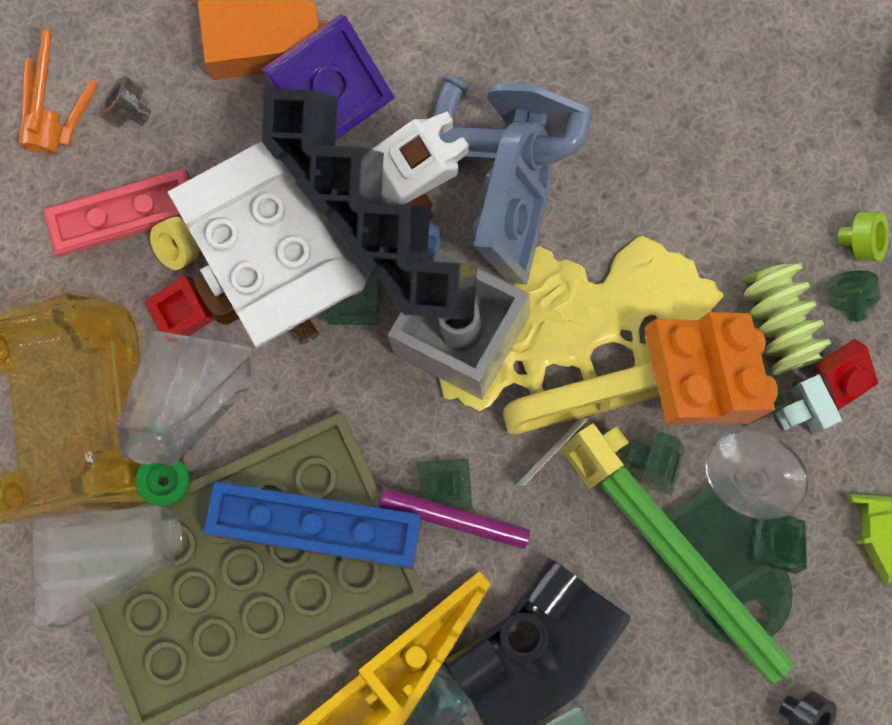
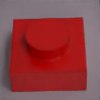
[144,275,214,346]
[814,338,879,410]

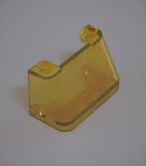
[0,293,150,524]

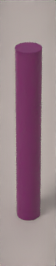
[378,488,530,549]

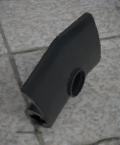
[445,558,631,725]

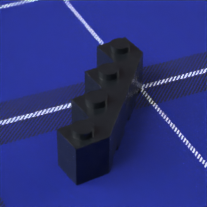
[262,88,478,319]

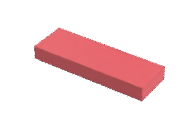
[43,168,189,257]

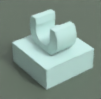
[775,375,843,435]

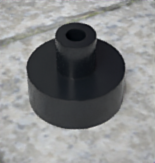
[779,692,837,725]

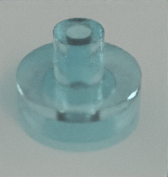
[414,674,469,725]

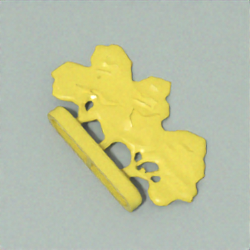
[439,235,724,434]

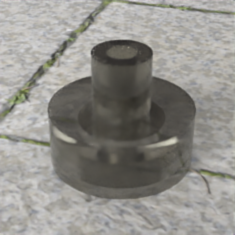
[99,76,151,128]

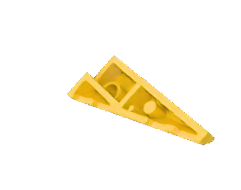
[298,571,491,725]

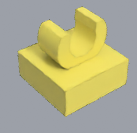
[560,423,629,490]

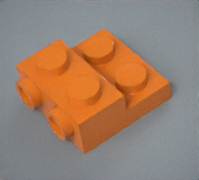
[644,312,778,425]

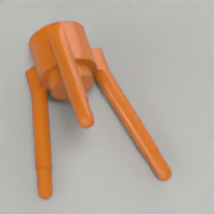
[18,29,97,156]

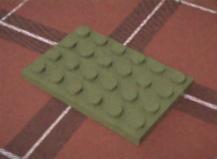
[60,412,429,725]

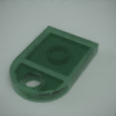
[639,478,793,646]

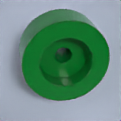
[136,454,191,508]

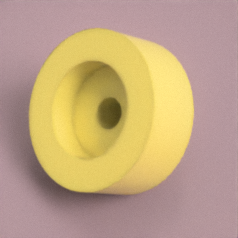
[150,217,200,270]

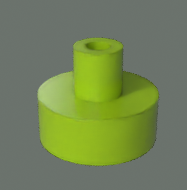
[838,211,889,261]

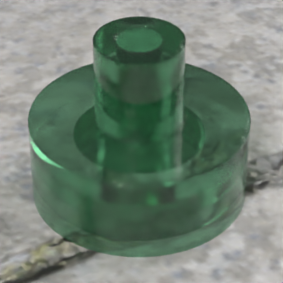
[827,270,881,322]

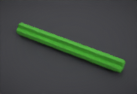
[602,467,793,684]

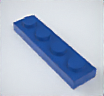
[204,481,422,569]

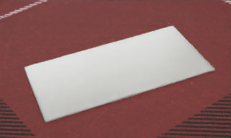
[516,419,588,486]

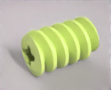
[741,263,831,375]

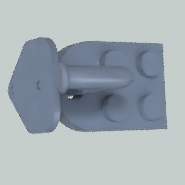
[432,75,593,285]

